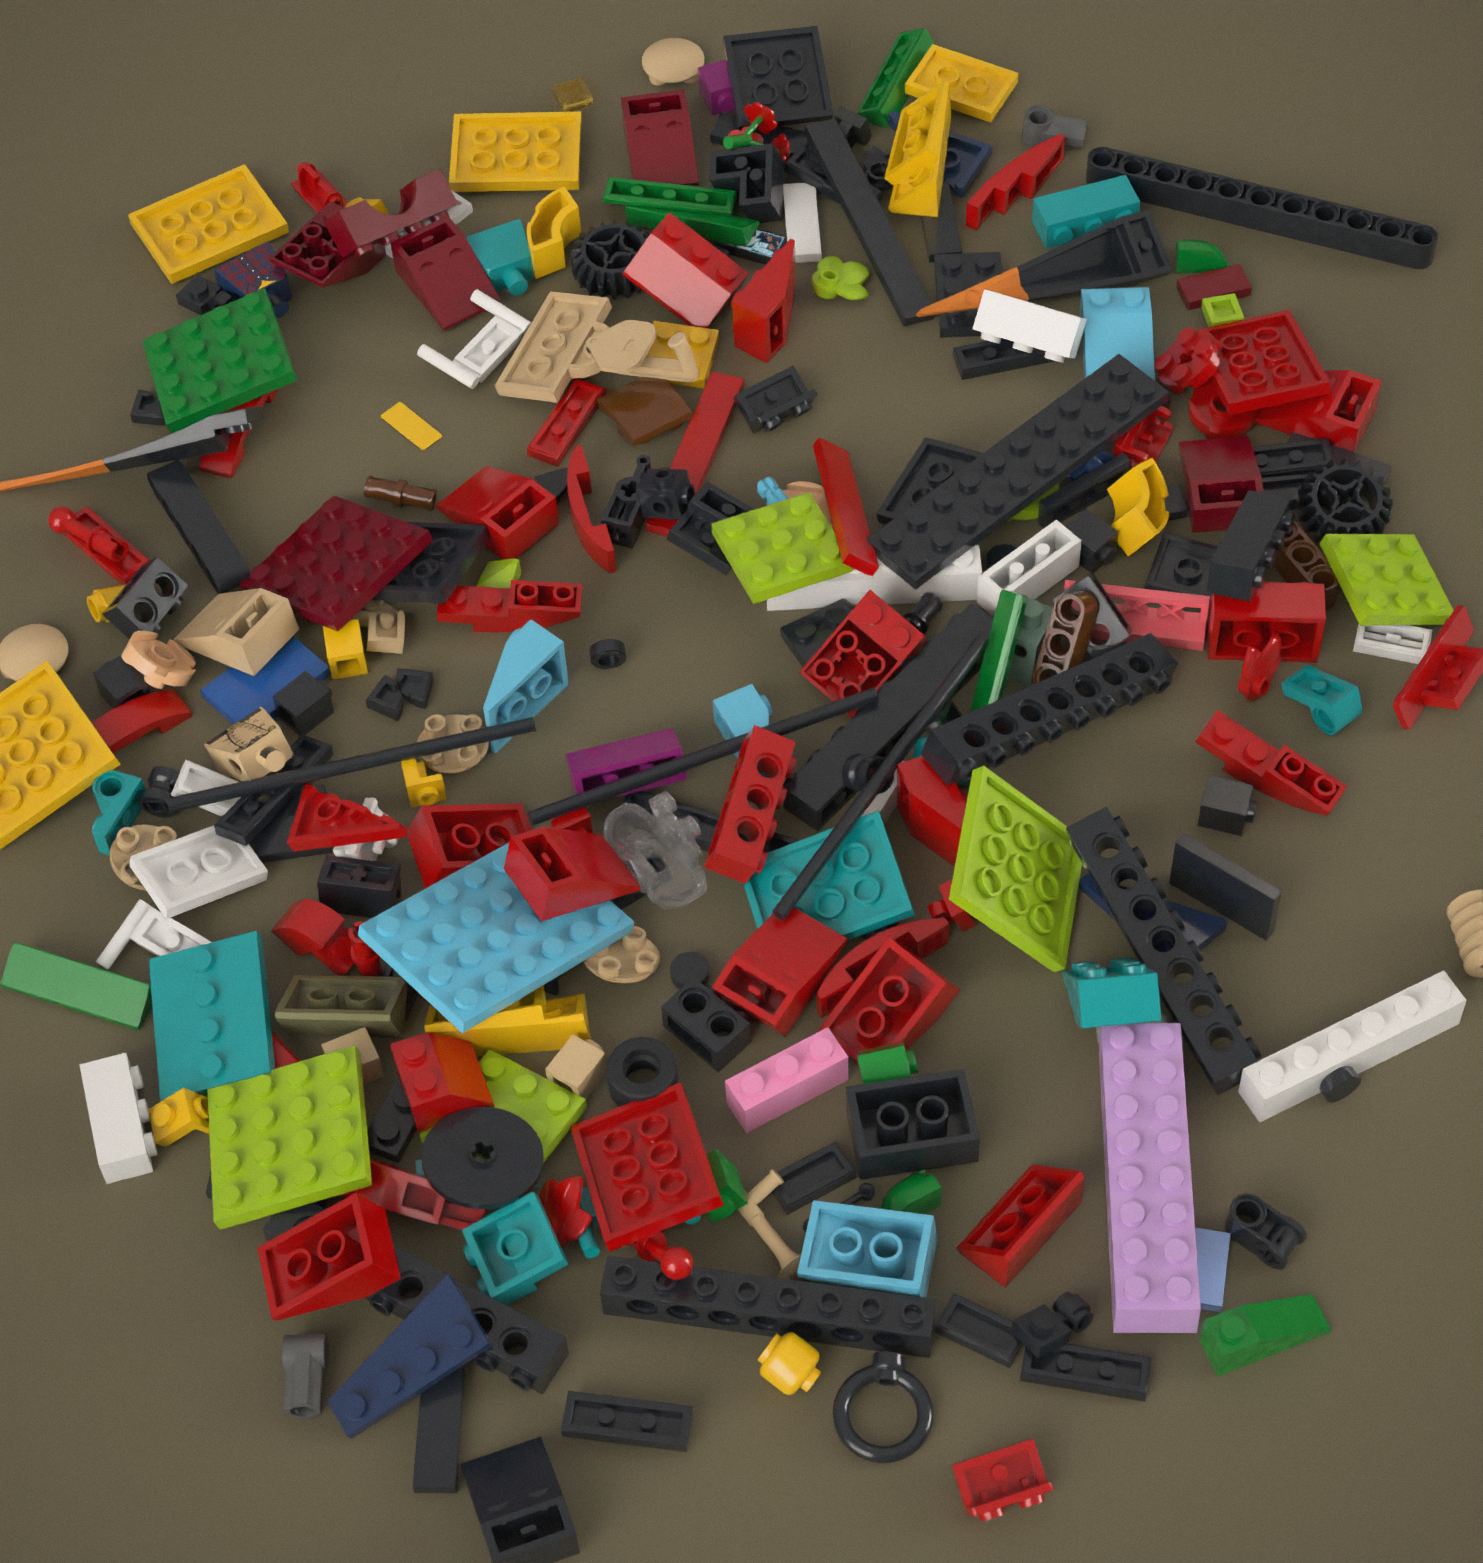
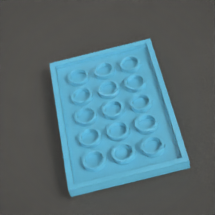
[358,843,634,1033]

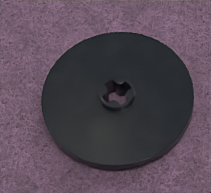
[422,1107,544,1209]

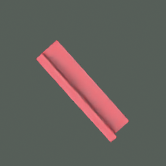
[1064,580,1210,651]

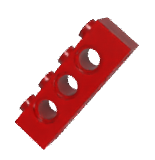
[703,725,797,884]

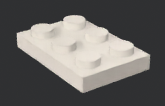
[130,825,268,919]

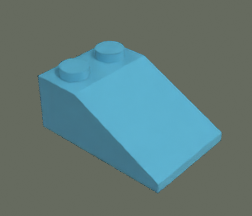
[1079,287,1155,380]
[483,619,569,754]
[797,1200,938,1298]

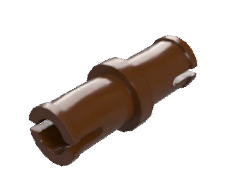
[364,475,437,511]

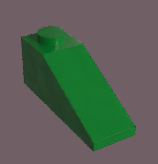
[1199,1294,1331,1376]

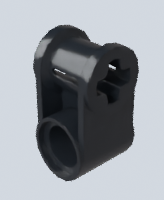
[1225,1193,1307,1270]

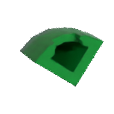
[1176,239,1229,273]
[881,1169,942,1214]

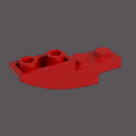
[437,580,583,633]
[1195,710,1347,816]
[341,1159,486,1230]

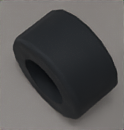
[606,1037,679,1107]

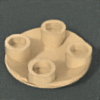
[642,38,704,86]
[0,624,69,681]
[417,714,489,774]
[109,824,177,891]
[584,926,660,983]

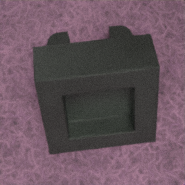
[834,106,872,148]

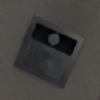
[666,481,755,575]

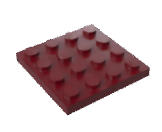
[239,496,433,632]

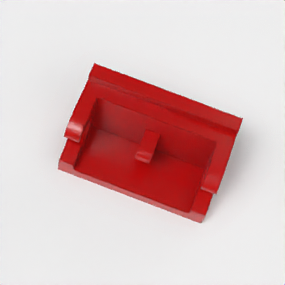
[1113,406,1174,470]

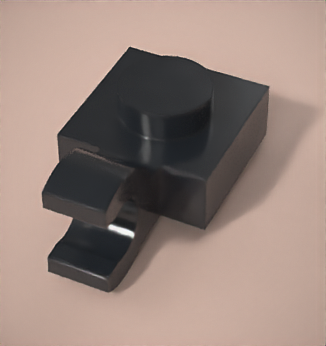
[176,275,232,315]

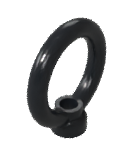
[832,1351,934,1463]

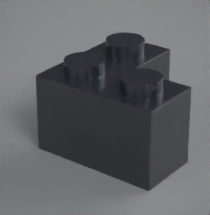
[709,143,784,223]

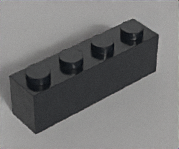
[1207,490,1295,601]

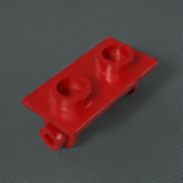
[291,162,349,214]

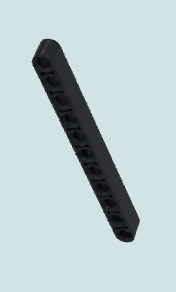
[1086,147,1438,269]

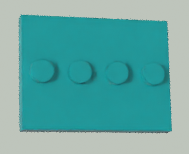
[743,811,916,940]
[149,931,275,1101]

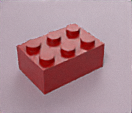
[1207,581,1326,663]

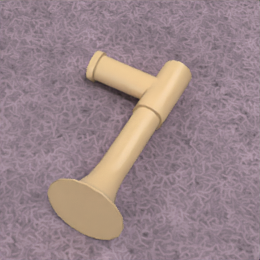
[738,1169,801,1281]

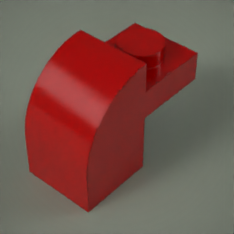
[271,899,354,976]

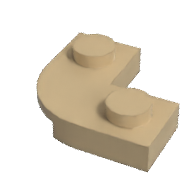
[351,600,405,654]

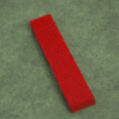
[645,371,745,536]
[813,437,879,576]

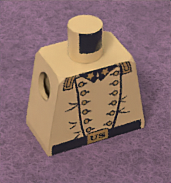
[204,706,293,781]

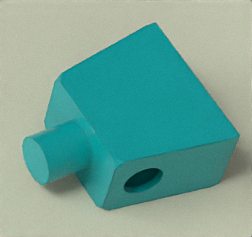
[466,219,534,296]

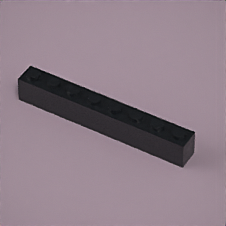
[783,603,994,832]

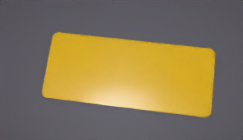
[381,402,442,450]

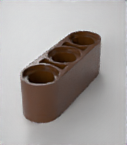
[1273,521,1339,611]
[1033,591,1098,684]

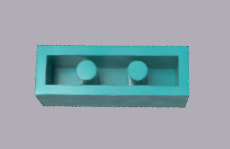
[1032,175,1140,249]

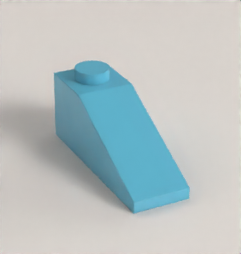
[713,684,772,778]

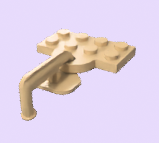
[495,291,699,403]

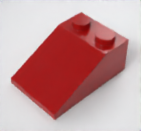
[407,803,532,889]
[818,937,960,1063]
[257,1192,401,1321]

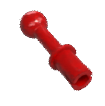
[48,506,129,562]
[627,1231,694,1280]

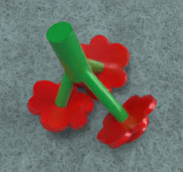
[723,102,790,163]

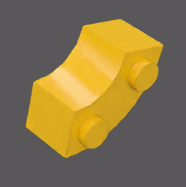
[527,186,581,279]
[1107,458,1170,557]

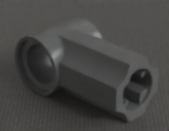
[1022,105,1088,148]
[282,1333,329,1419]

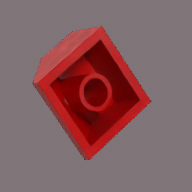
[390,1032,495,1133]

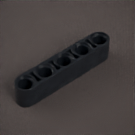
[146,460,250,594]

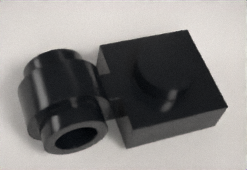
[1011,1292,1093,1358]

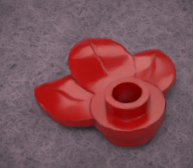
[1238,631,1282,702]
[538,1176,592,1248]

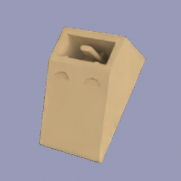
[173,588,299,676]

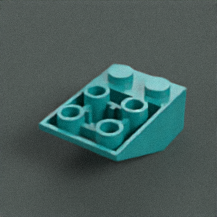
[1062,958,1161,1028]

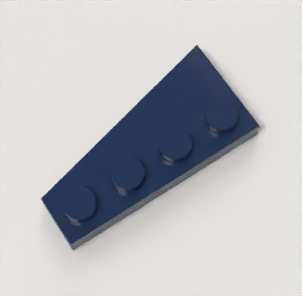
[328,1274,493,1438]

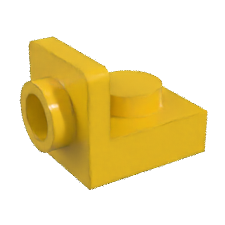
[401,758,447,808]

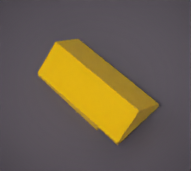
[884,80,951,217]
[424,985,591,1057]

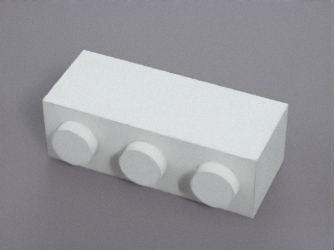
[973,289,1087,363]
[977,520,1081,617]
[79,1053,158,1184]

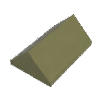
[275,975,408,1037]

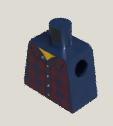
[214,242,292,318]

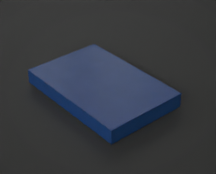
[200,636,331,725]

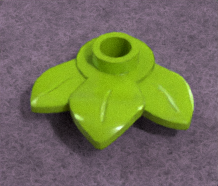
[811,256,870,300]

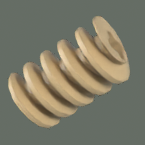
[1446,890,1483,978]

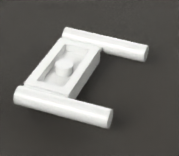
[417,289,532,389]
[96,899,211,971]

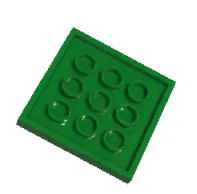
[142,288,298,434]

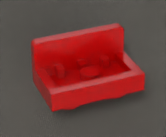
[950,1438,1054,1521]

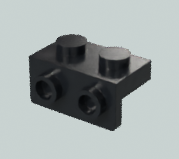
[733,365,818,434]

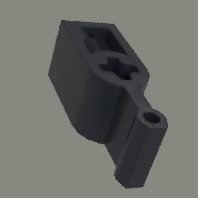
[601,454,651,549]

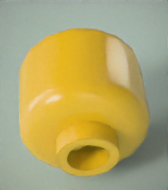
[757,1332,821,1395]

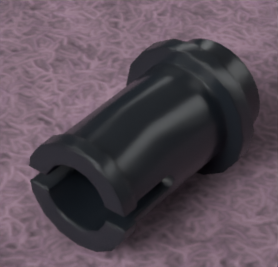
[903,593,942,634]

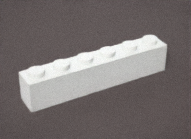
[767,545,982,611]
[1238,970,1467,1123]

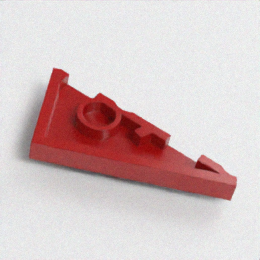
[287,784,408,852]

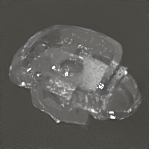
[604,791,707,910]

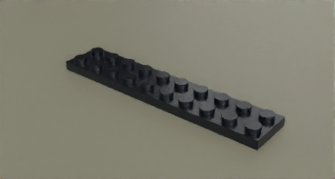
[866,354,1169,590]

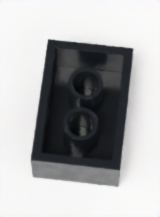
[846,1069,980,1180]

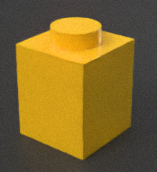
[323,619,368,680]

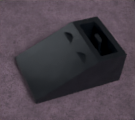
[460,1436,580,1563]

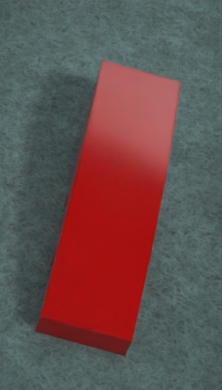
[966,134,1065,231]

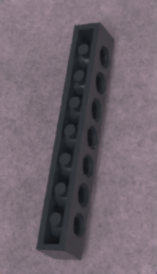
[921,633,1178,786]
[1066,807,1262,1095]
[263,1203,569,1395]
[600,1255,936,1358]

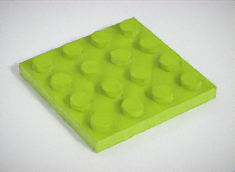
[949,766,1082,972]
[207,1045,372,1230]

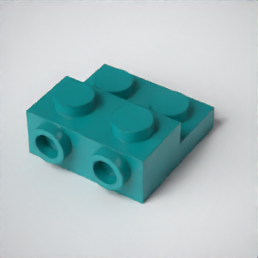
[462,1191,569,1306]

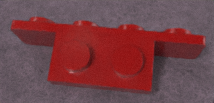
[1393,605,1483,729]

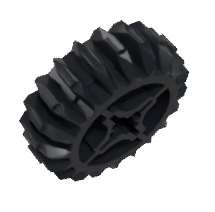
[570,219,650,300]
[1296,457,1393,543]

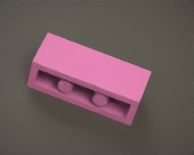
[725,1027,848,1134]

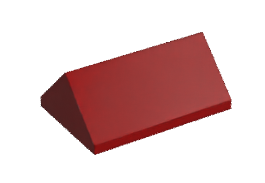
[956,1164,1084,1288]

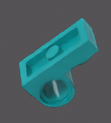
[1281,665,1363,736]
[92,770,145,856]

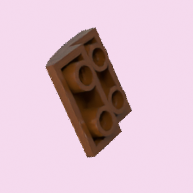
[597,377,693,446]

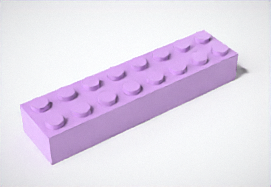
[1098,1023,1201,1333]

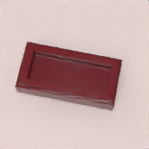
[1176,264,1252,310]

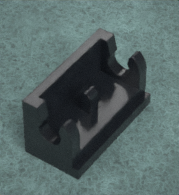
[317,855,401,918]

